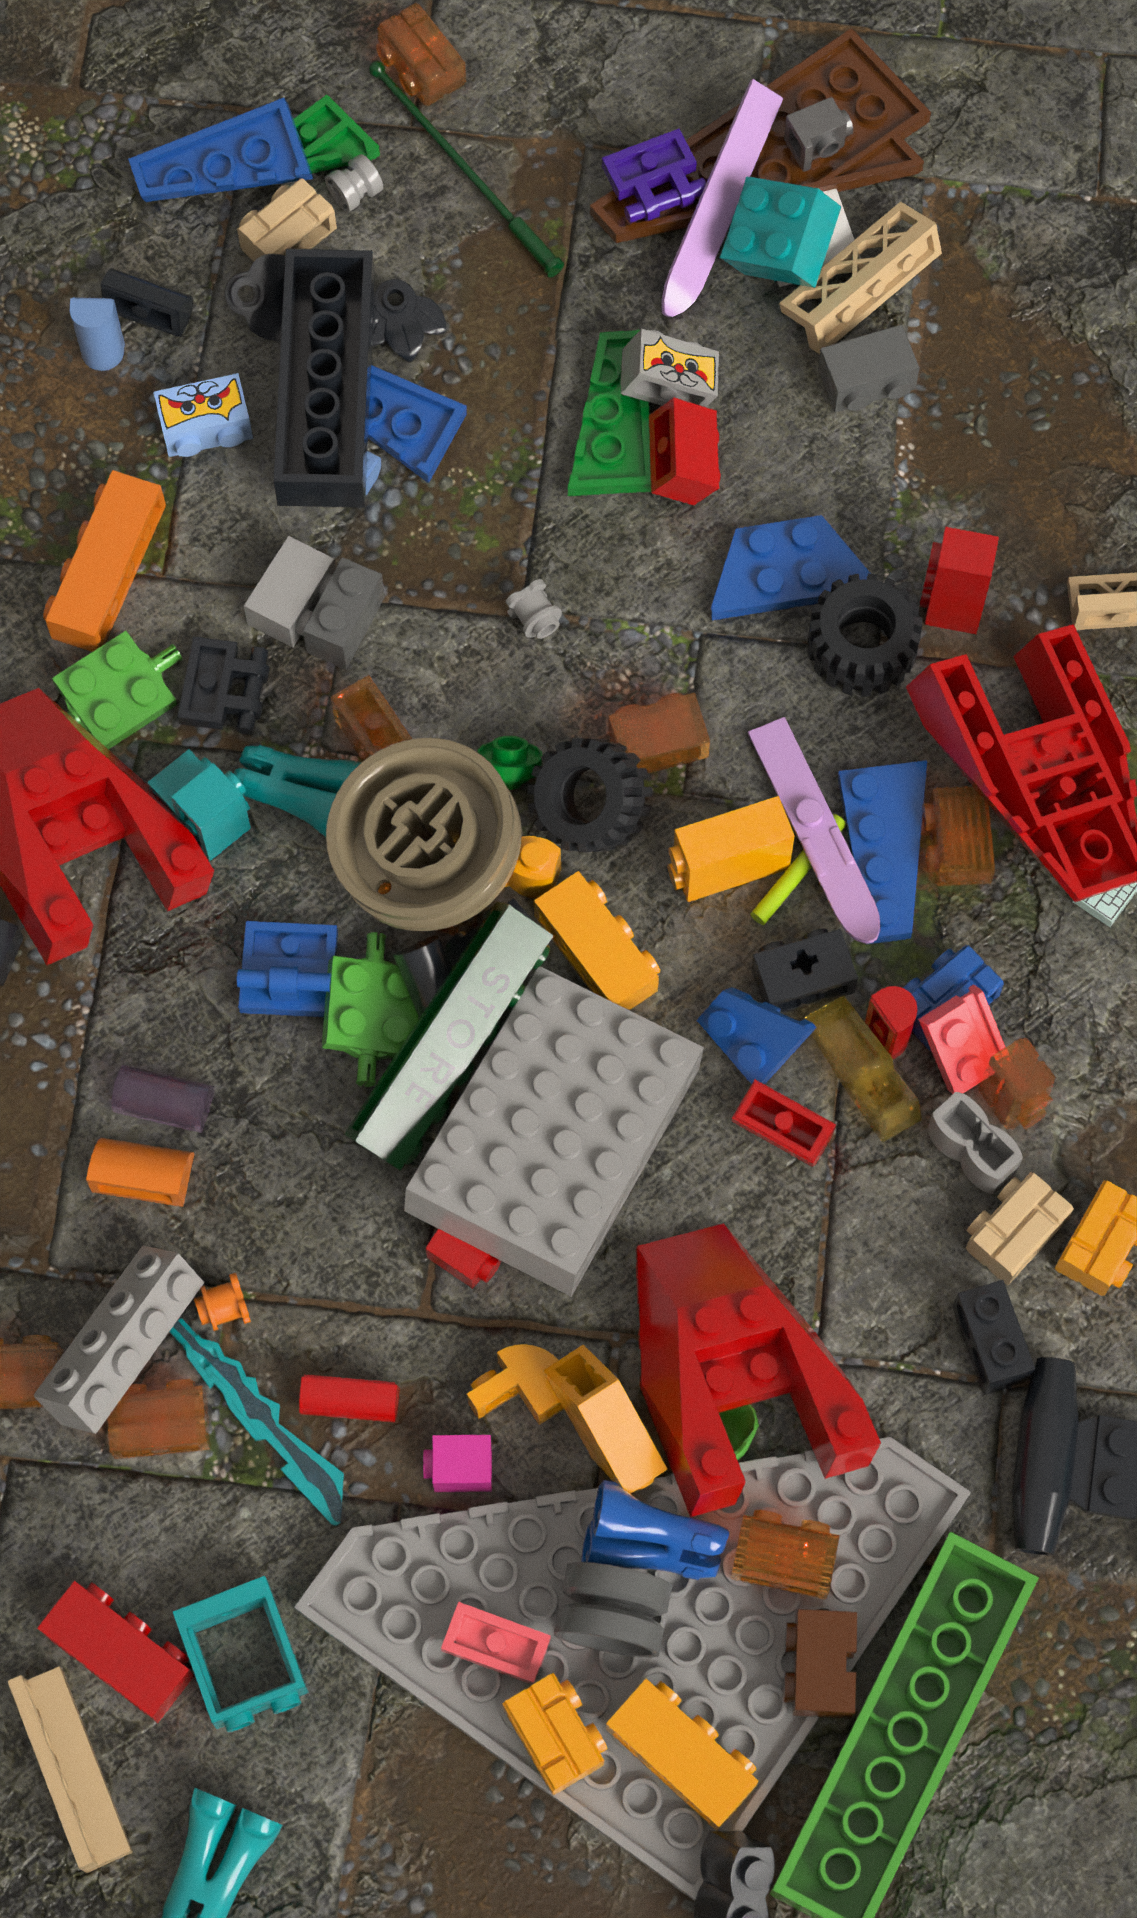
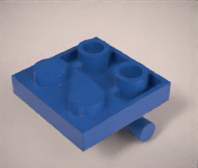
[237,921,338,1017]

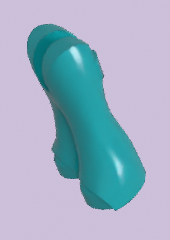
[233,745,362,837]
[161,1788,283,1918]

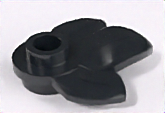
[224,254,285,341]
[372,279,446,363]

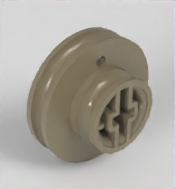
[326,738,522,931]

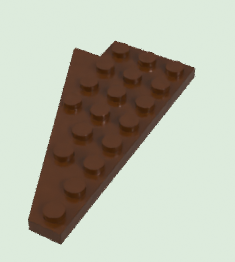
[590,28,931,243]

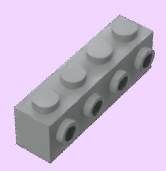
[33,1246,204,1434]

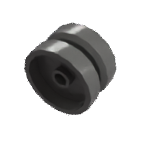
[554,1562,672,1658]

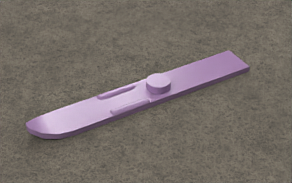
[662,79,783,317]
[748,717,880,944]

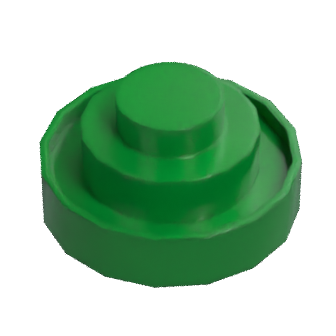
[477,736,542,790]

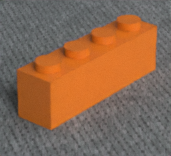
[43,470,166,652]

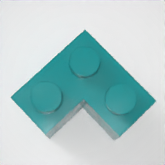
[147,749,251,861]

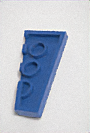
[838,760,927,944]

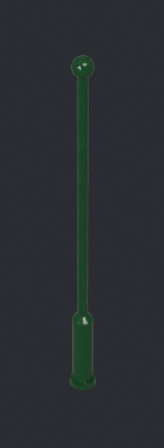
[369,61,564,278]

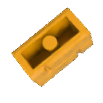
[1055,1180,1137,1296]
[502,1673,608,1796]

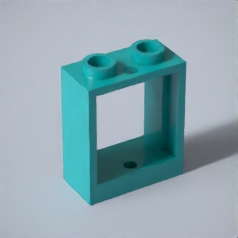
[173,1576,309,1732]

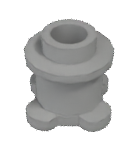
[506,579,562,639]

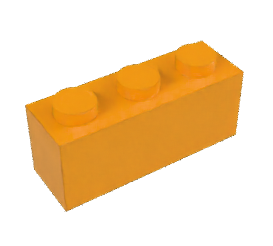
[534,871,660,1010]
[606,1679,759,1831]

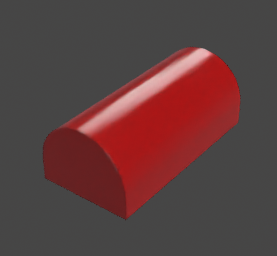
[863,986,917,1062]
[731,1079,836,1167]
[299,1374,400,1423]

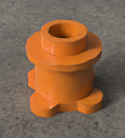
[194,1273,251,1331]

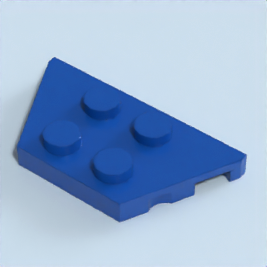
[710,515,871,620]

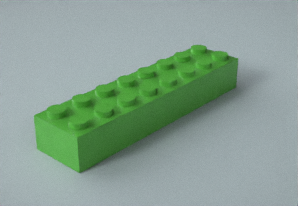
[769,1532,1039,1918]

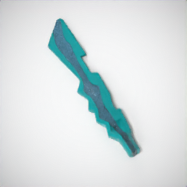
[169,1318,344,1526]

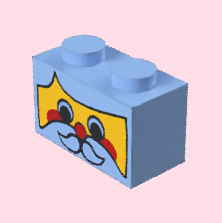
[154,373,253,457]

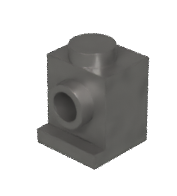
[784,97,853,172]

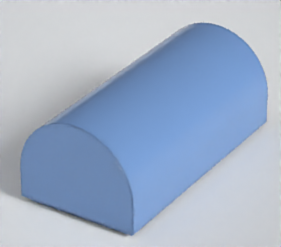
[70,297,125,371]

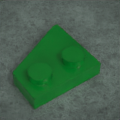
[293,94,380,173]

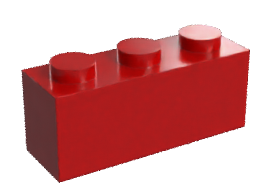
[919,527,999,635]
[37,1581,194,1723]

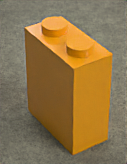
[667,796,795,902]
[543,1345,667,1494]

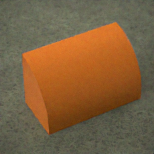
[86,1138,194,1207]

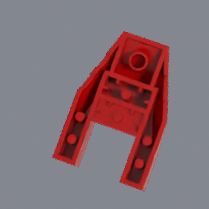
[906,624,1137,902]
[0,688,214,966]
[636,1223,881,1517]

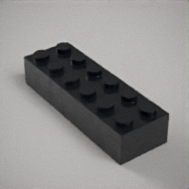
[273,249,375,508]

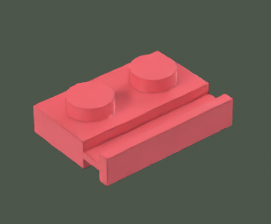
[918,984,1012,1094]

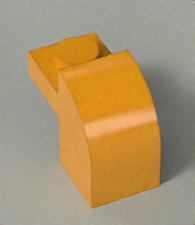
[467,1344,564,1425]

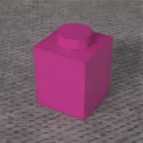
[423,1435,492,1492]

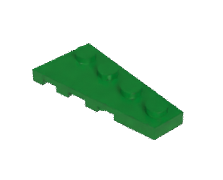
[568,330,651,496]

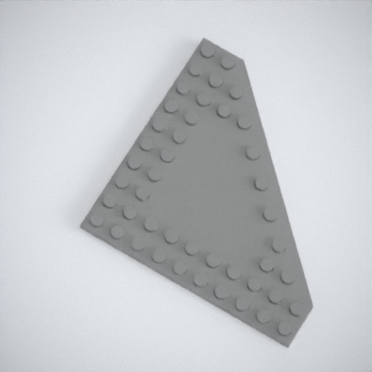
[294,1437,971,1901]

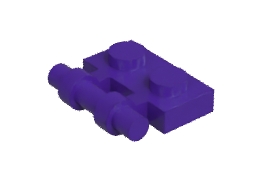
[602,129,706,223]

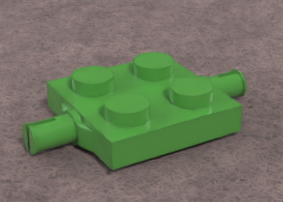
[52,631,183,750]
[322,932,418,1087]

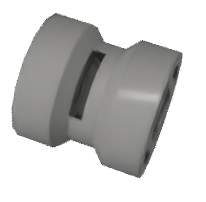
[325,154,384,213]

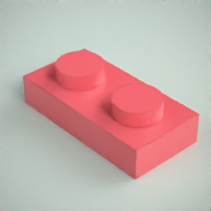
[441,1602,551,1685]

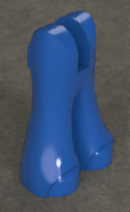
[581,1480,729,1580]

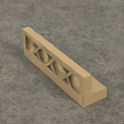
[779,201,942,354]
[1067,572,1137,630]
[8,1666,133,1873]

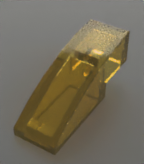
[805,995,922,1143]

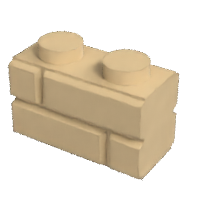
[237,178,337,261]
[966,1172,1074,1285]

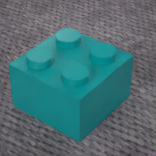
[720,176,842,288]

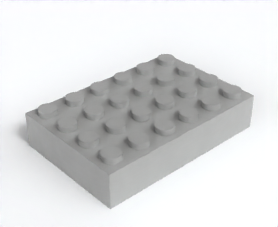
[404,966,704,1297]

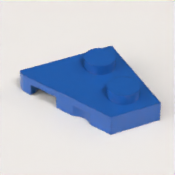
[696,987,817,1084]

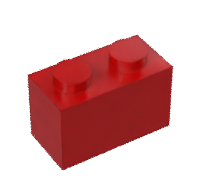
[649,397,721,505]

